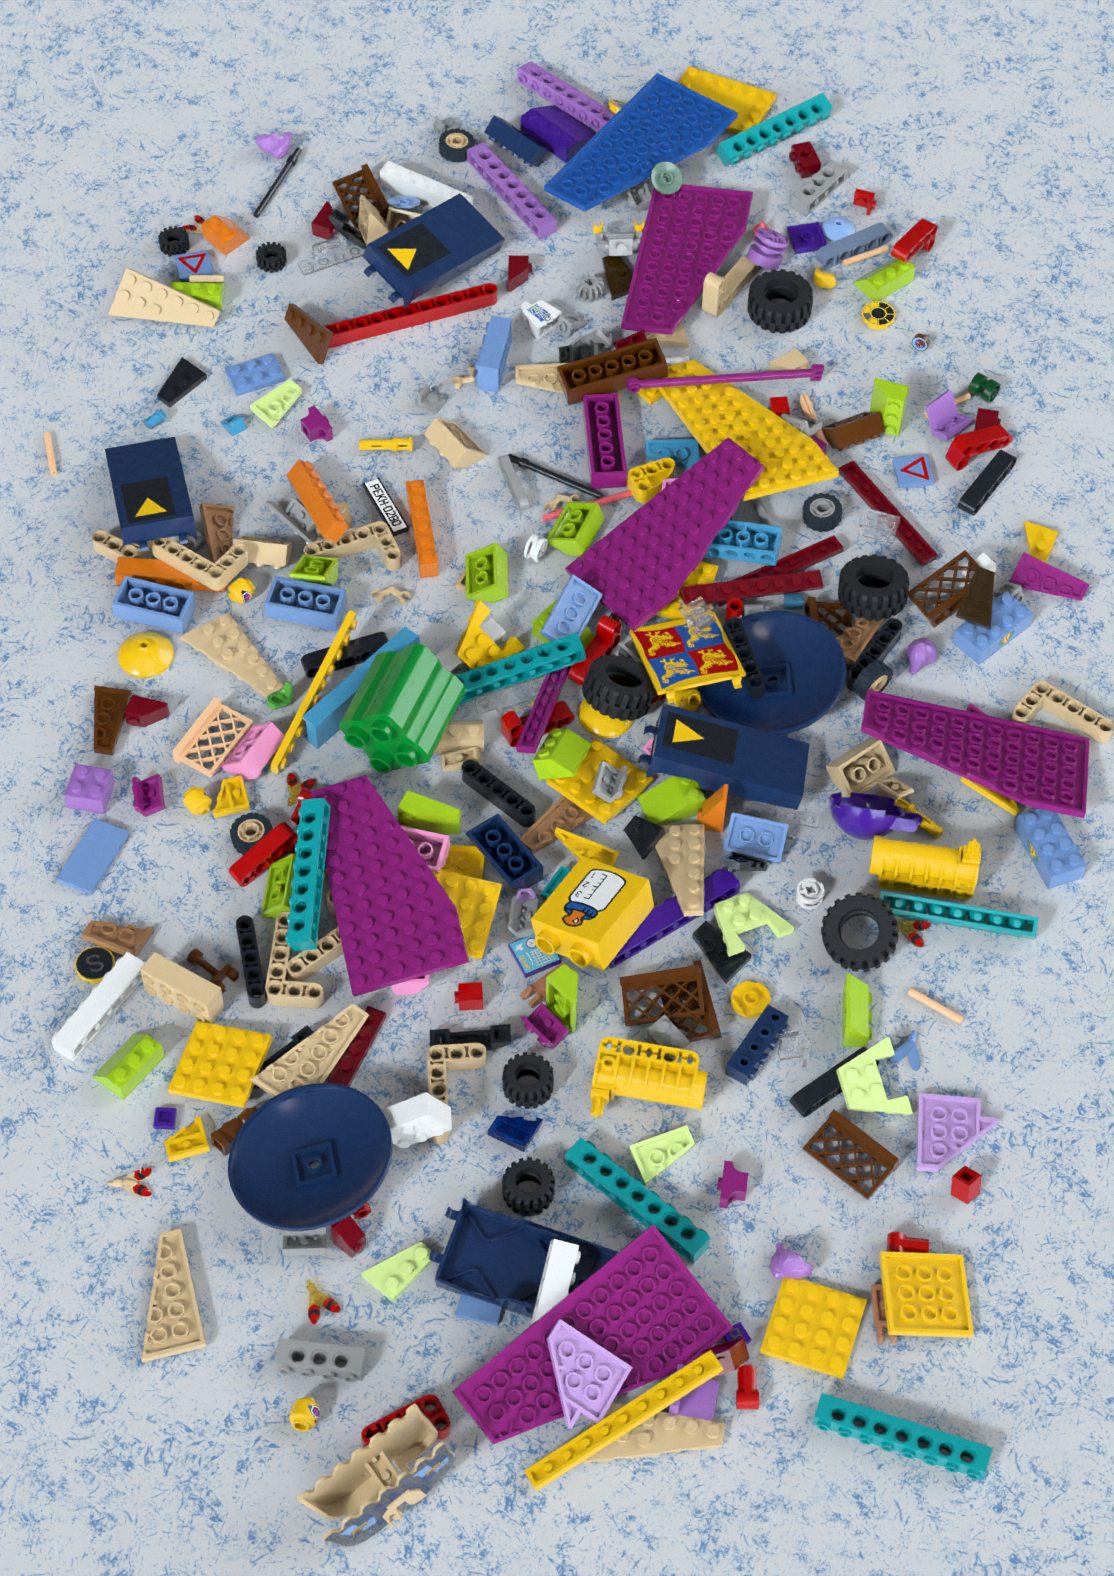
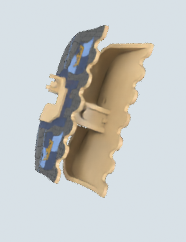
[296,1403,456,1547]

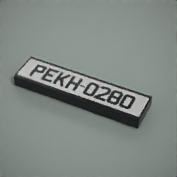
[363,478,409,537]

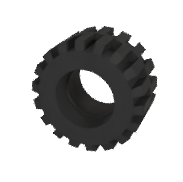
[502,1052,554,1109]
[502,1157,555,1216]

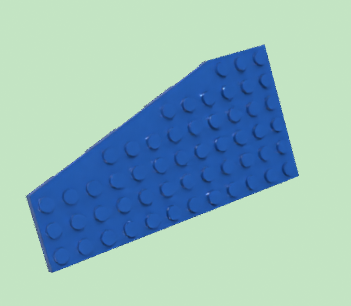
[544,73,738,212]

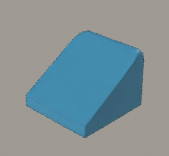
[221,414,247,436]
[784,593,804,610]

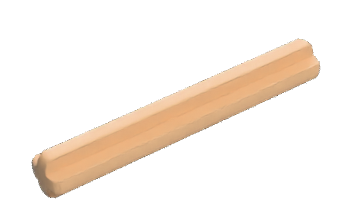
[799,394,828,445]

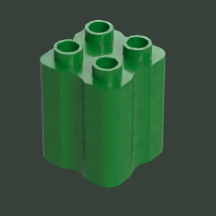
[339,644,466,773]

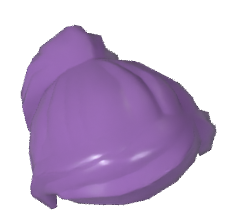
[256,132,294,159]
[906,638,937,674]
[770,1243,814,1279]

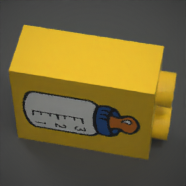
[531,856,654,971]

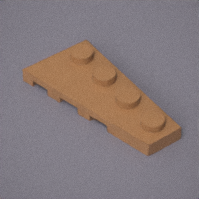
[199,503,235,563]
[835,617,887,666]
[519,796,594,854]

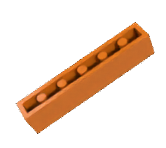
[286,459,349,543]
[406,479,438,578]
[115,557,226,592]

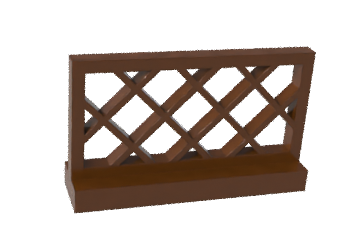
[332,163,389,229]
[908,550,979,628]
[804,597,852,666]
[659,960,722,1043]
[619,965,705,1027]
[803,1109,899,1200]

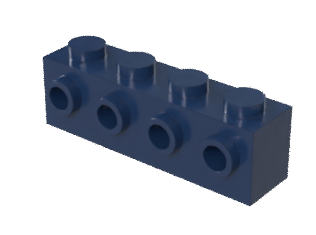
[484,115,548,167]
[725,1005,790,1086]

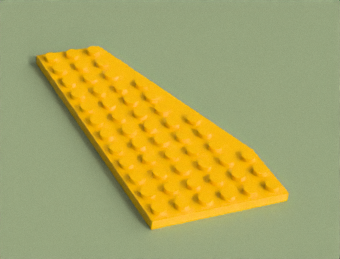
[657,360,839,501]

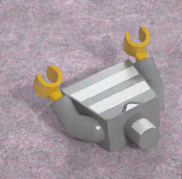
[593,221,644,256]

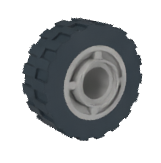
[802,493,842,532]

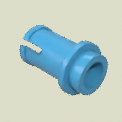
[143,409,167,430]

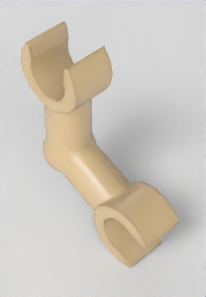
[452,362,478,389]
[544,493,580,513]
[372,585,411,605]

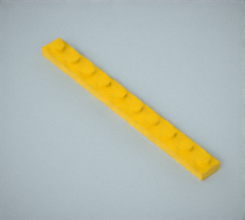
[271,610,358,774]
[524,1350,724,1491]

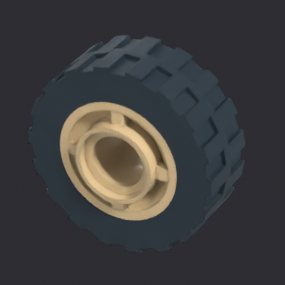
[439,129,475,163]
[852,660,893,701]
[230,813,273,855]

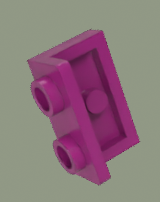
[131,774,165,817]
[521,1003,570,1049]

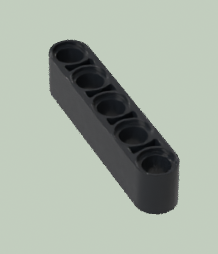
[957,450,1017,516]
[725,617,765,699]
[846,618,902,692]
[300,632,389,678]
[461,760,536,827]
[236,915,267,1009]
[789,1046,879,1117]

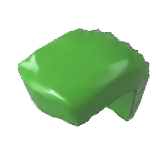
[266,681,293,710]

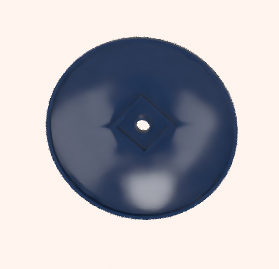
[697,611,846,735]
[228,1083,393,1231]

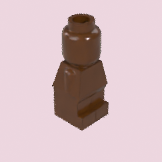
[211,1106,257,1156]

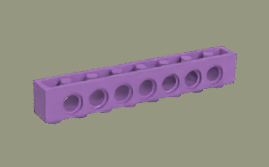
[517,61,616,132]
[467,142,557,240]

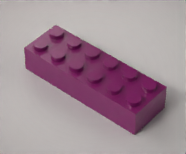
[583,393,627,489]

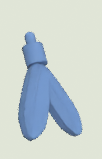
[890,1030,921,1071]

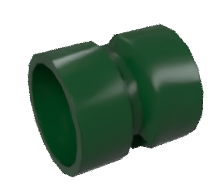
[968,372,1001,403]

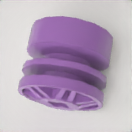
[747,228,790,270]

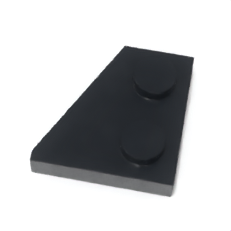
[624,815,666,860]

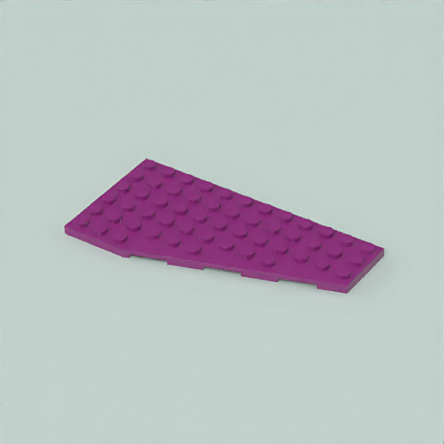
[621,184,753,335]
[565,437,764,632]
[861,689,1090,818]
[311,775,469,997]
[451,1225,733,1444]

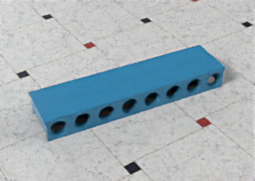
[704,520,782,566]
[302,627,420,749]

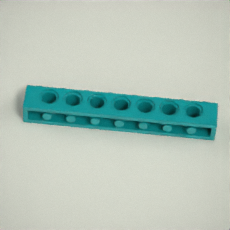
[715,93,833,167]
[456,632,586,706]
[285,798,331,951]
[879,891,1039,940]
[564,1138,710,1264]
[812,1393,993,1480]

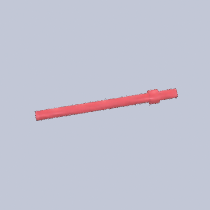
[542,490,633,522]

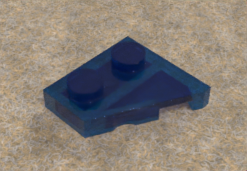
[487,1116,543,1152]

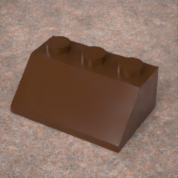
[822,411,885,451]

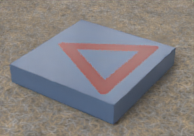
[174,250,213,282]
[892,454,934,488]

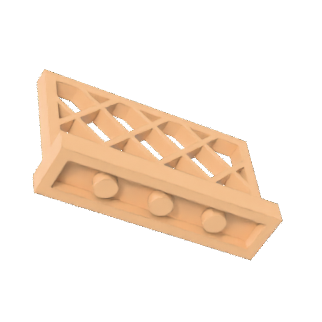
[173,697,253,778]

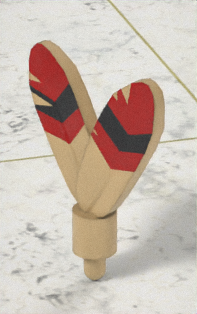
[182,215,205,234]
[107,1168,152,1198]

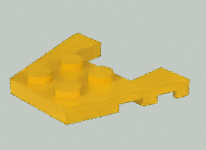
[454,600,525,670]

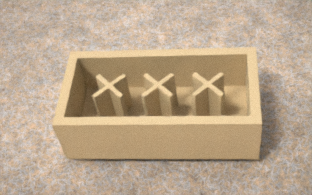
[140,952,224,1023]

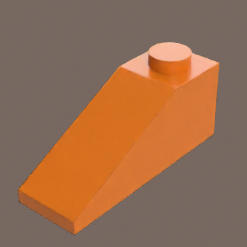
[697,784,728,833]

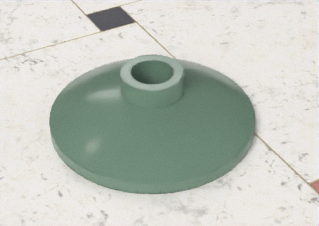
[651,162,682,195]

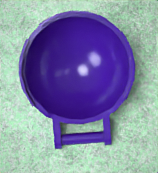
[829,792,923,840]

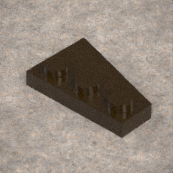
[602,255,633,301]
[956,566,995,630]

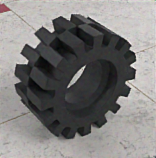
[158,226,190,257]
[256,242,287,273]

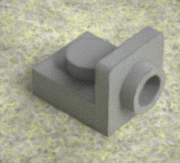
[433,116,459,136]
[555,312,585,338]
[585,329,613,352]
[417,384,445,414]
[183,528,206,553]
[993,581,1025,603]

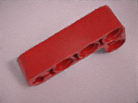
[891,218,938,263]
[945,425,1013,471]
[568,615,621,685]
[501,701,575,747]
[228,822,298,887]
[361,1394,451,1447]

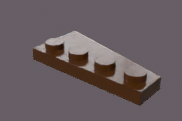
[285,304,333,364]
[94,685,132,756]

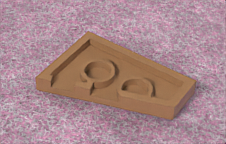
[81,920,154,957]

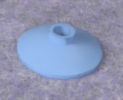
[387,196,420,211]
[822,217,855,242]

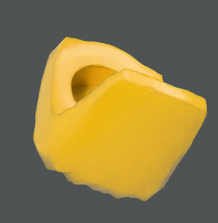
[813,266,836,289]

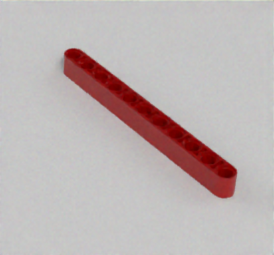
[325,283,497,348]

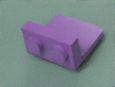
[926,390,971,440]
[669,1364,719,1421]

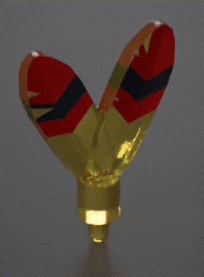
[287,773,315,807]
[897,920,931,948]
[306,1280,341,1325]

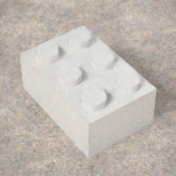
[381,1092,452,1148]

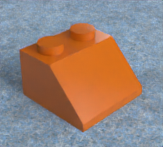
[202,215,250,256]

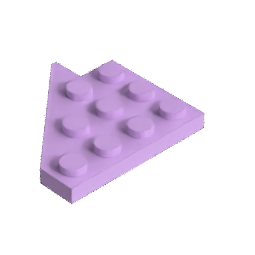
[916,1093,998,1172]
[547,1319,632,1429]

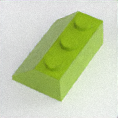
[853,258,915,301]
[170,282,225,310]
[870,378,909,436]
[546,502,605,556]
[465,542,509,603]
[532,728,591,780]
[260,853,308,919]
[546,963,578,1034]
[842,974,872,1048]
[93,1033,165,1100]

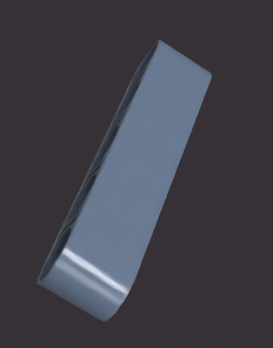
[815,222,893,269]

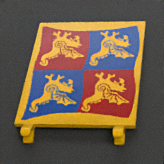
[629,612,746,703]

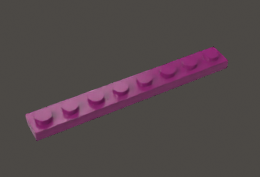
[516,665,572,753]

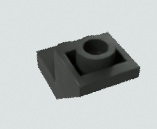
[559,344,599,363]

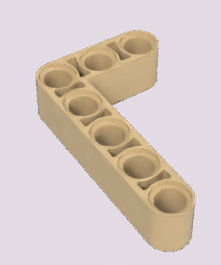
[702,255,759,317]
[304,521,402,571]
[92,530,152,563]
[151,537,249,590]
[1011,681,1114,743]
[287,890,344,982]
[265,911,325,1009]
[427,1043,487,1144]

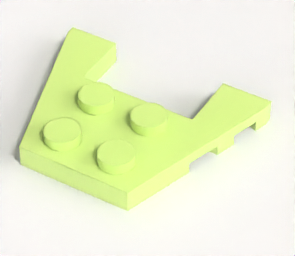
[713,892,794,957]
[836,1037,913,1116]

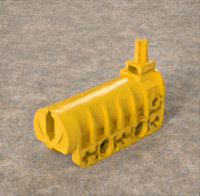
[869,835,982,900]
[590,1037,708,1118]

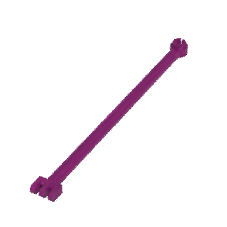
[626,364,824,393]

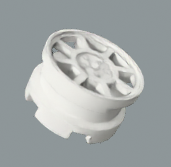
[524,534,548,563]
[796,878,825,909]

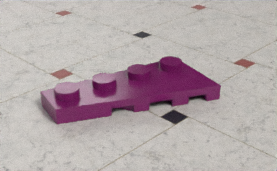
[1009,553,1090,601]

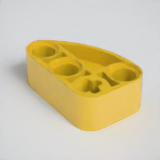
[627,458,675,503]

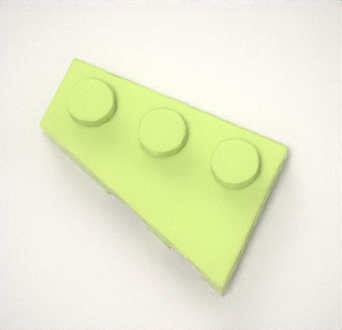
[250,379,302,429]
[629,1125,695,1186]
[361,1241,433,1302]

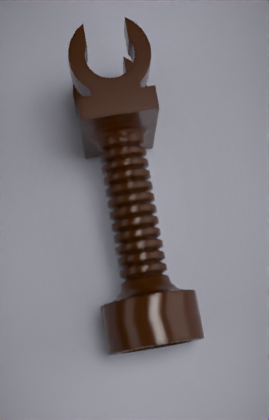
[187,948,239,994]

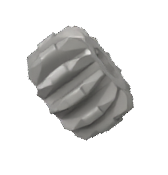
[575,274,604,302]

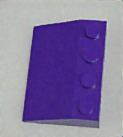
[521,105,596,163]

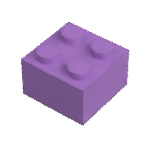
[64,764,115,814]

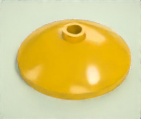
[118,631,174,678]
[578,699,634,738]

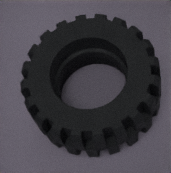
[747,269,813,334]
[838,554,910,621]
[582,654,656,721]
[821,892,899,972]

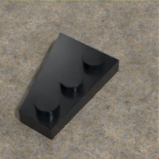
[157,357,207,407]
[720,852,768,872]
[693,921,752,984]

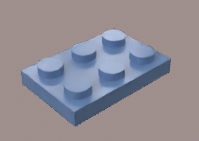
[224,353,286,396]
[723,812,789,863]

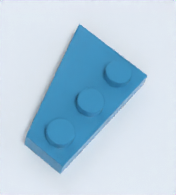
[645,439,700,469]

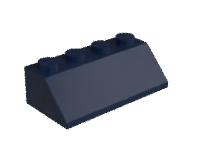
[466,813,543,889]

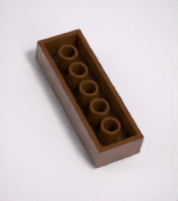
[557,338,668,405]

